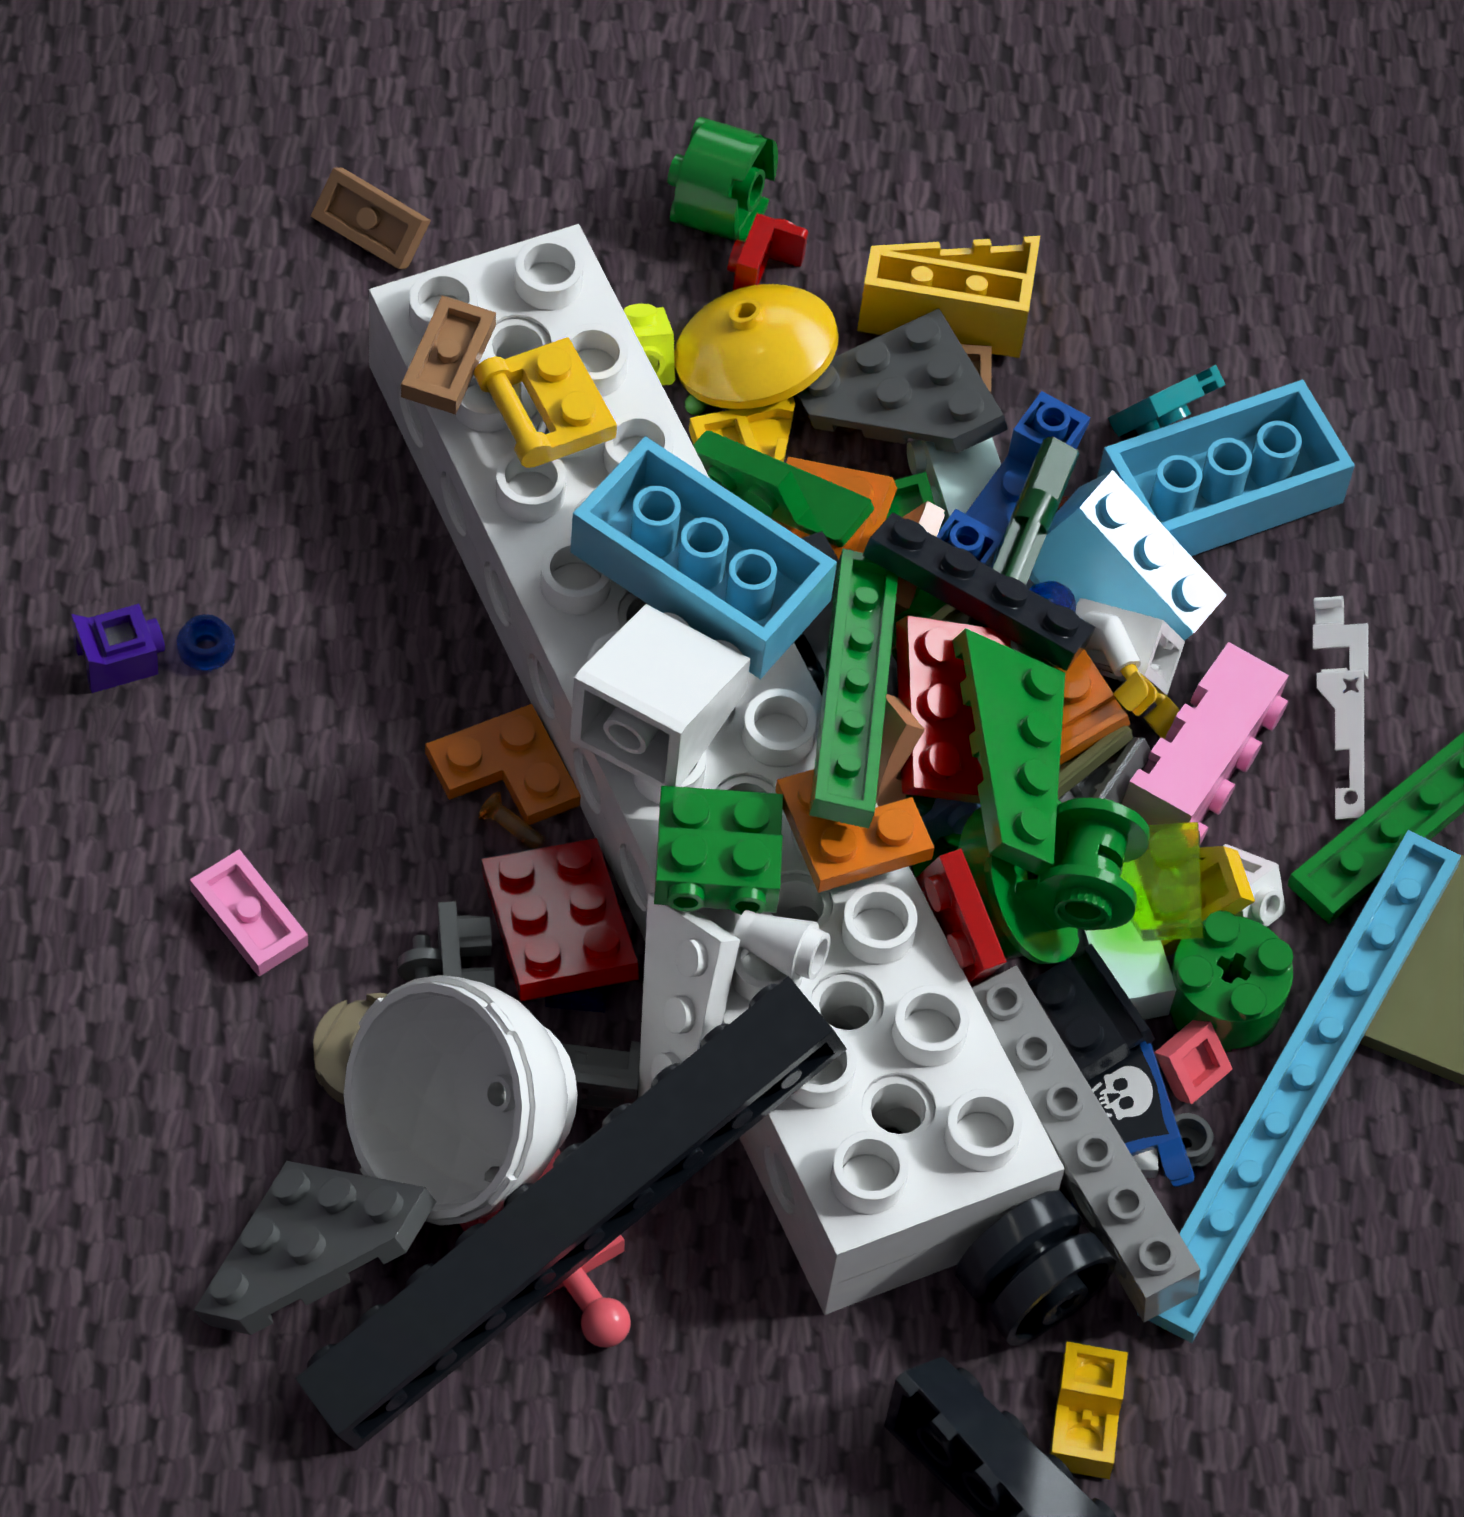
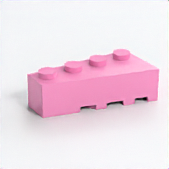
[1122,642,1289,854]

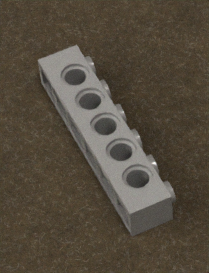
[972,965,1201,1322]

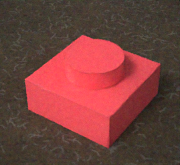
[1154,1020,1233,1105]

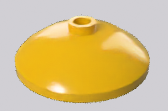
[674,284,838,409]

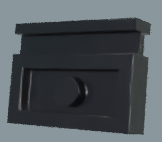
[1028,943,1155,1081]

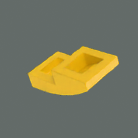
[1049,1341,1128,1480]

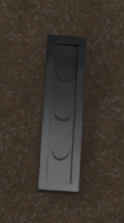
[862,512,1096,672]

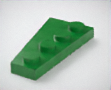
[953,628,1065,875]

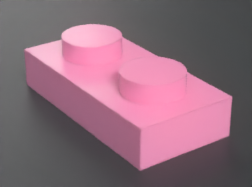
[190,849,308,976]

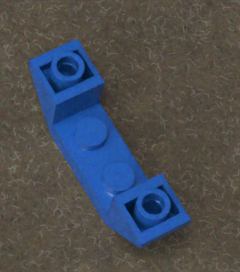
[937,391,1091,567]

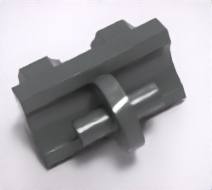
[396,901,495,988]

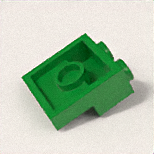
[654,786,783,915]

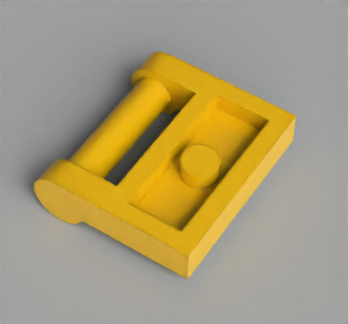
[473,337,617,468]

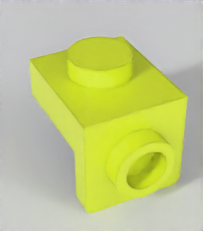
[624,304,675,385]

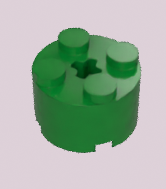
[667,117,778,241]
[1170,911,1293,1052]

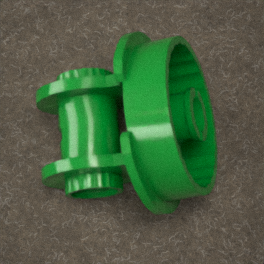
[958,798,1150,964]

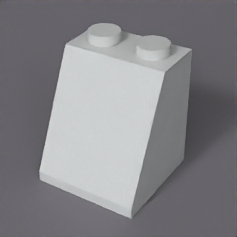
[570,604,750,789]

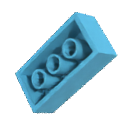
[1097,379,1355,556]
[570,436,837,680]

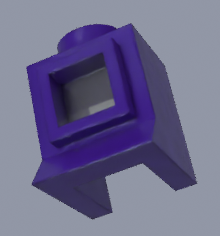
[71,604,165,693]

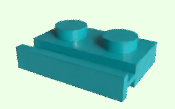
[1108,365,1226,437]

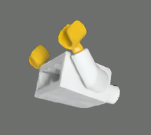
[1074,598,1185,739]

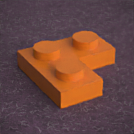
[425,704,581,826]
[775,769,935,893]

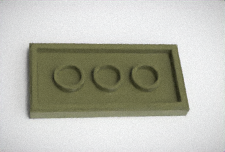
[1359,853,1464,1086]

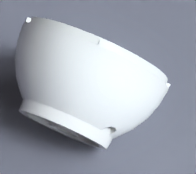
[344,975,578,1226]

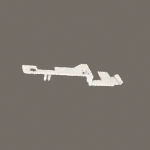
[1313,596,1368,820]

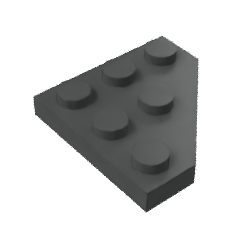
[795,309,1008,453]
[193,1161,436,1335]

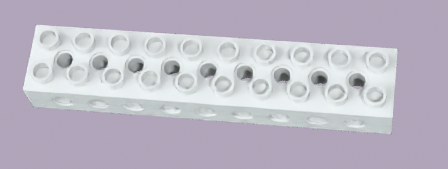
[369,224,1065,1315]

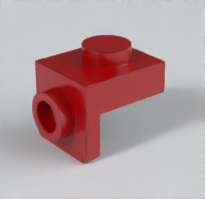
[727,213,808,290]

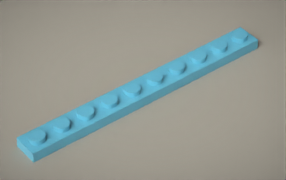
[1137,830,1461,1343]

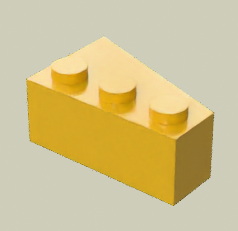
[857,236,1040,358]

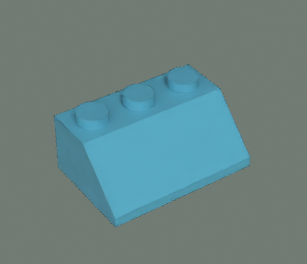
[1029,470,1226,640]

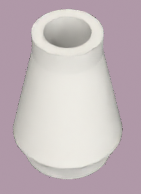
[733,910,830,981]

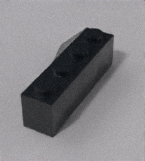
[884,1356,1117,1517]

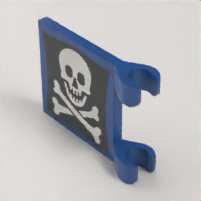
[1071,1041,1195,1214]

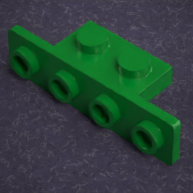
[693,431,874,547]

